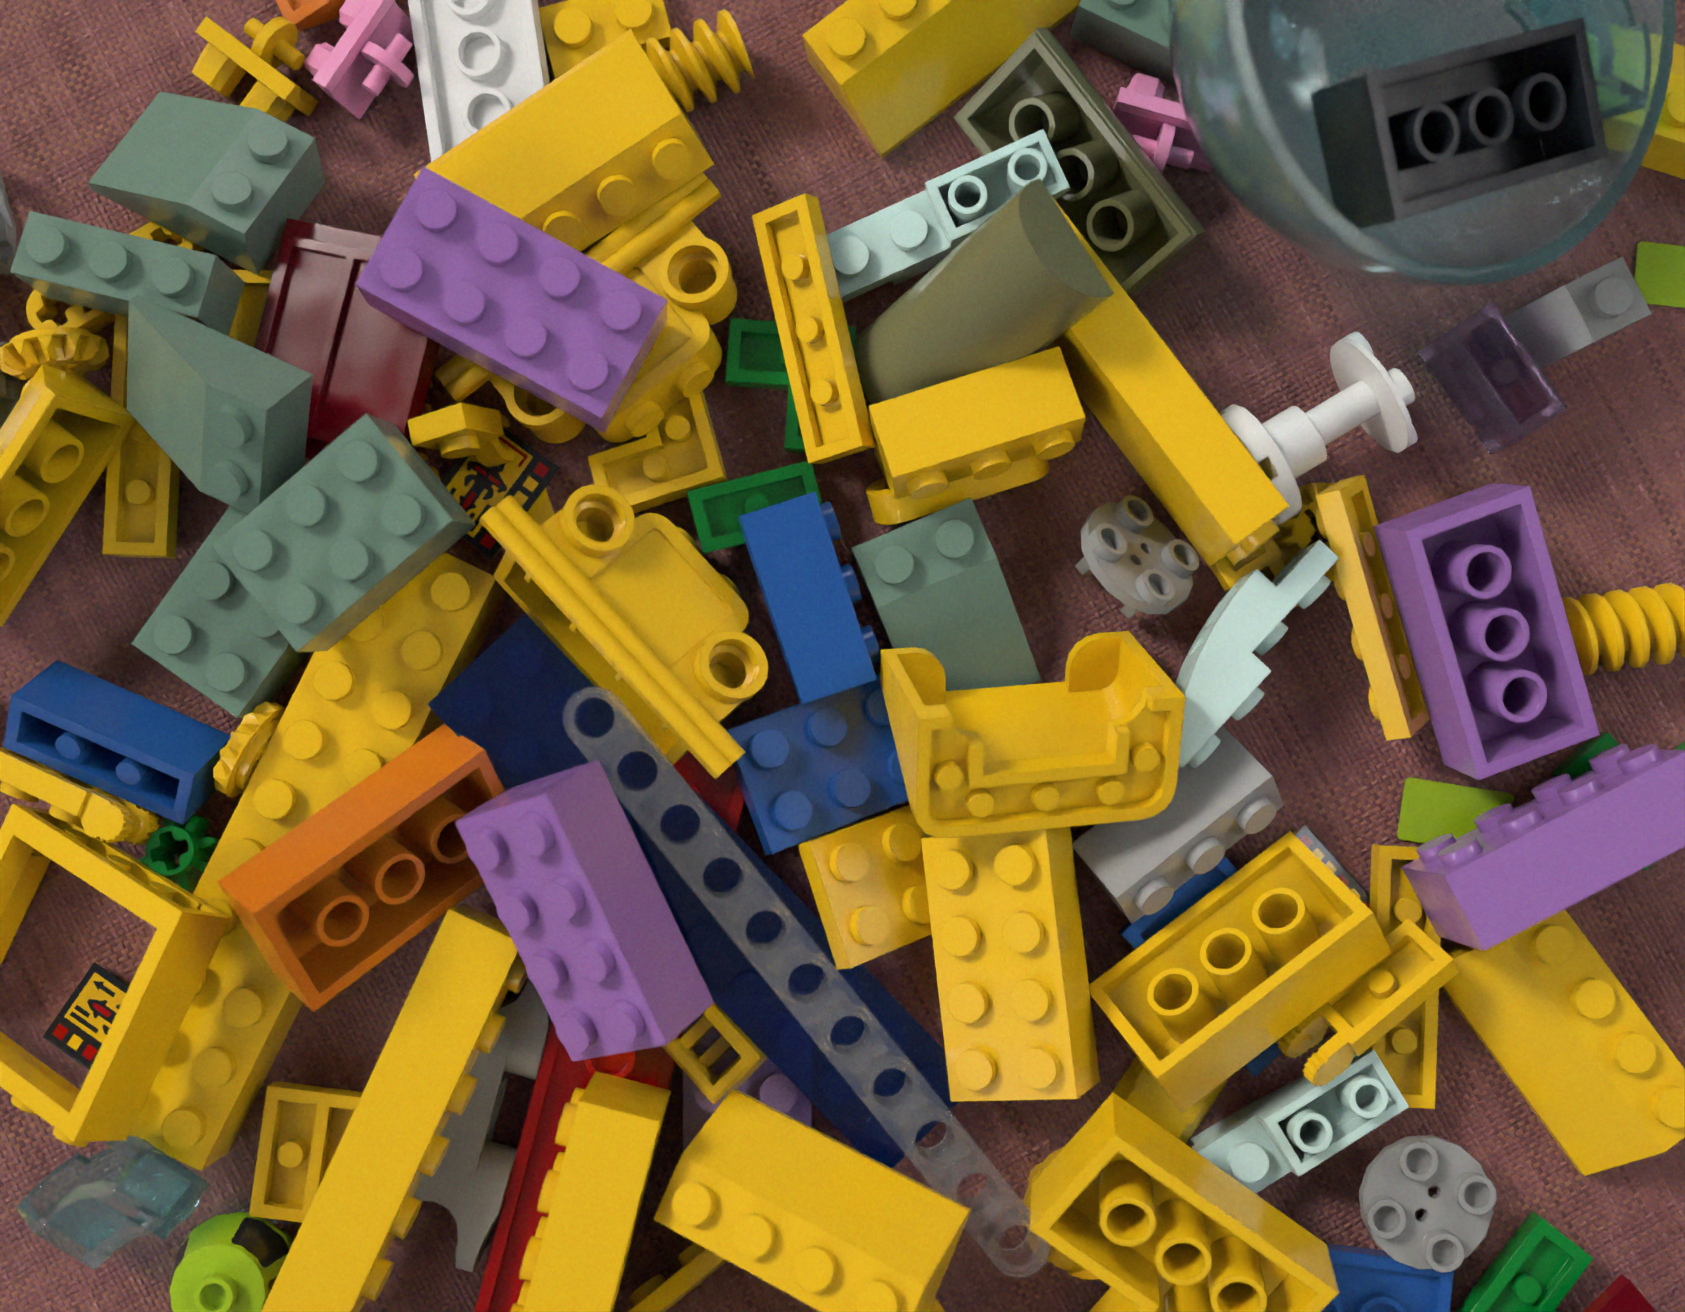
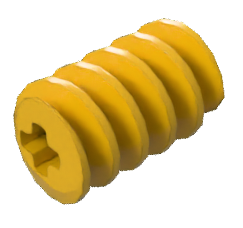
[646,9,755,113]
[1561,582,1685,675]

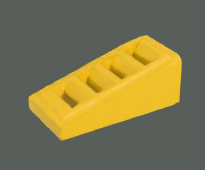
[662,996,769,1105]

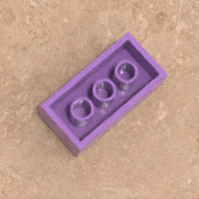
[355,166,667,433]
[1373,483,1600,780]
[1402,744,1685,951]
[455,759,714,1062]

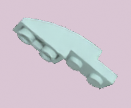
[827,129,1070,303]
[1175,540,1339,769]
[1190,1048,1409,1194]

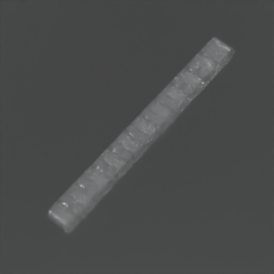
[563,687,1050,1278]

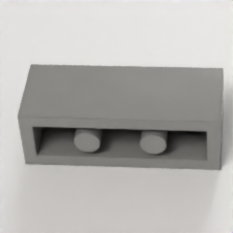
[1072,726,1284,924]

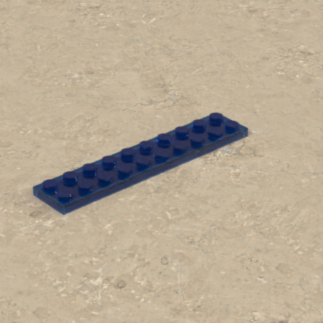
[427,614,958,1168]

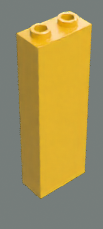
[1044,195,1290,568]

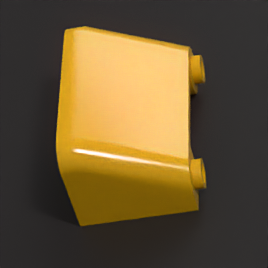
[880,631,1186,839]

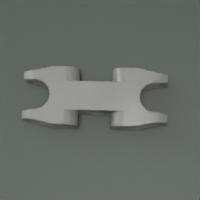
[393,978,552,1272]

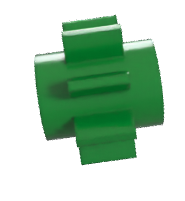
[139,815,220,892]

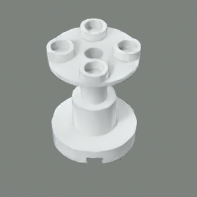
[1219,331,1418,526]

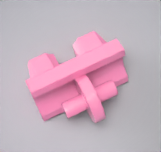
[304,0,414,120]
[1112,73,1231,174]

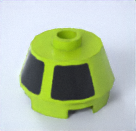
[170,1212,294,1312]

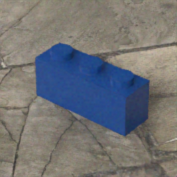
[737,492,880,705]
[3,660,231,825]

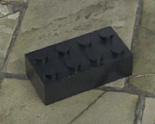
[1310,17,1609,233]

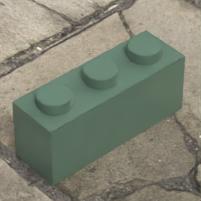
[10,211,245,336]

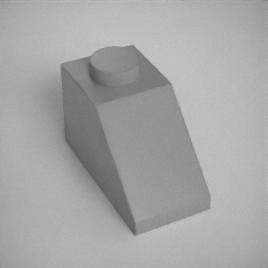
[1480,257,1652,386]

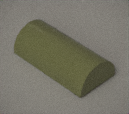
[953,27,1207,299]
[853,178,1114,404]

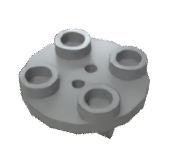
[1074,495,1199,619]
[1359,1135,1497,1272]

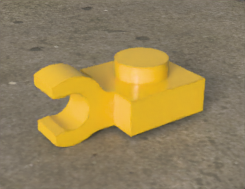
[407,403,516,467]

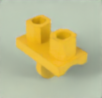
[192,16,319,122]

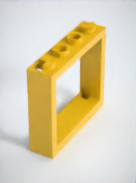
[0,804,231,1148]

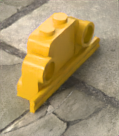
[434,172,737,444]
[479,485,768,780]

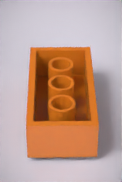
[217,724,505,1012]

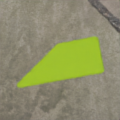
[1634,241,1685,308]
[1397,777,1514,843]

